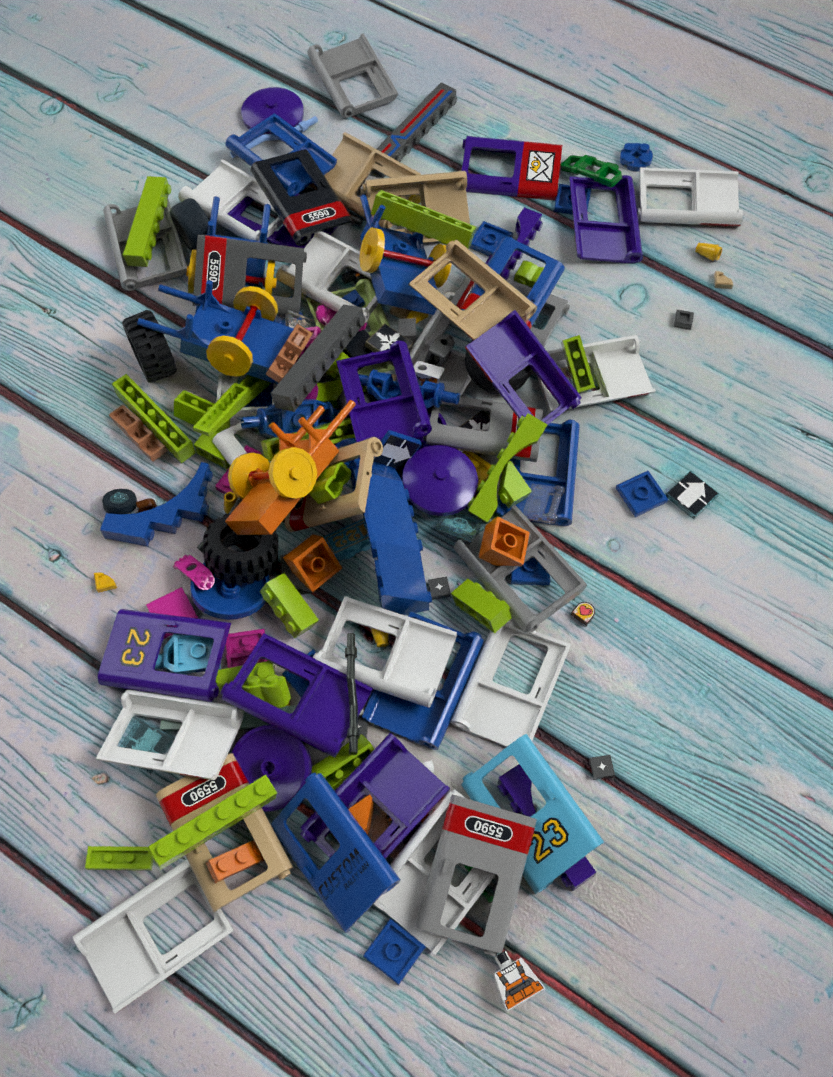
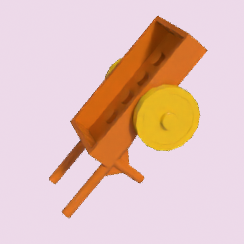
[225,400,356,535]

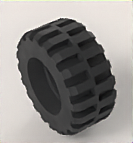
[122,310,177,383]
[203,513,278,585]

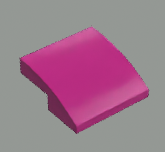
[146,587,198,639]
[226,628,267,668]

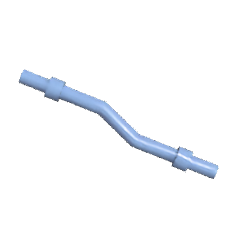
[230,116,318,158]

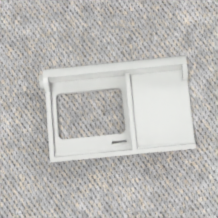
[178,159,283,241]
[276,231,379,323]
[536,335,656,412]
[96,689,244,780]

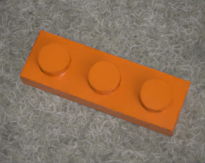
[205,840,265,883]

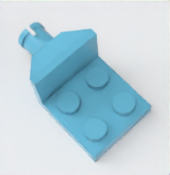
[155,634,221,675]

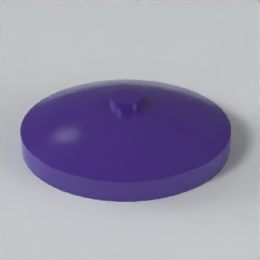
[241,87,304,136]
[402,445,478,516]
[232,725,312,811]

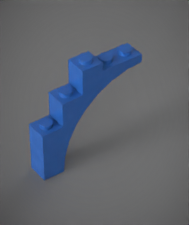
[100,462,213,547]

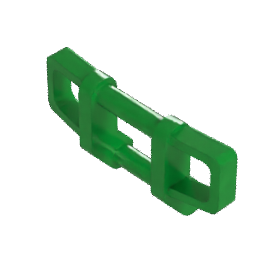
[560,155,622,187]

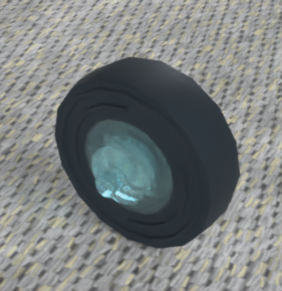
[102,489,137,515]

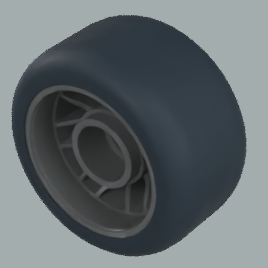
[170,198,209,251]

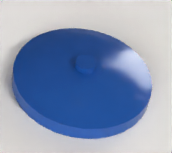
[190,562,270,620]

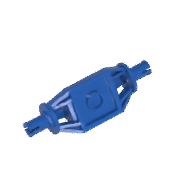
[358,369,460,408]
[241,399,339,437]

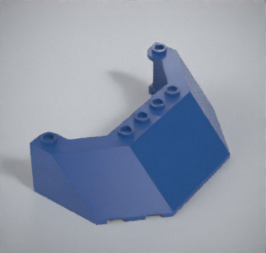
[349,459,432,615]

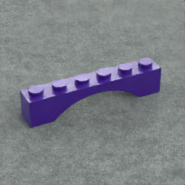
[485,207,543,280]
[497,764,596,891]

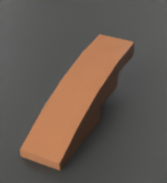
[266,323,313,383]
[109,405,167,461]

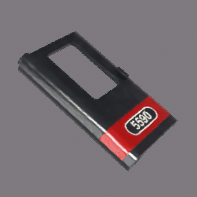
[250,149,355,246]

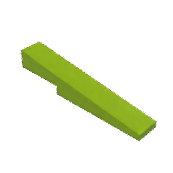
[193,375,271,436]

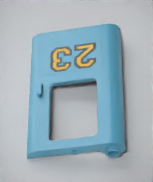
[461,734,604,894]

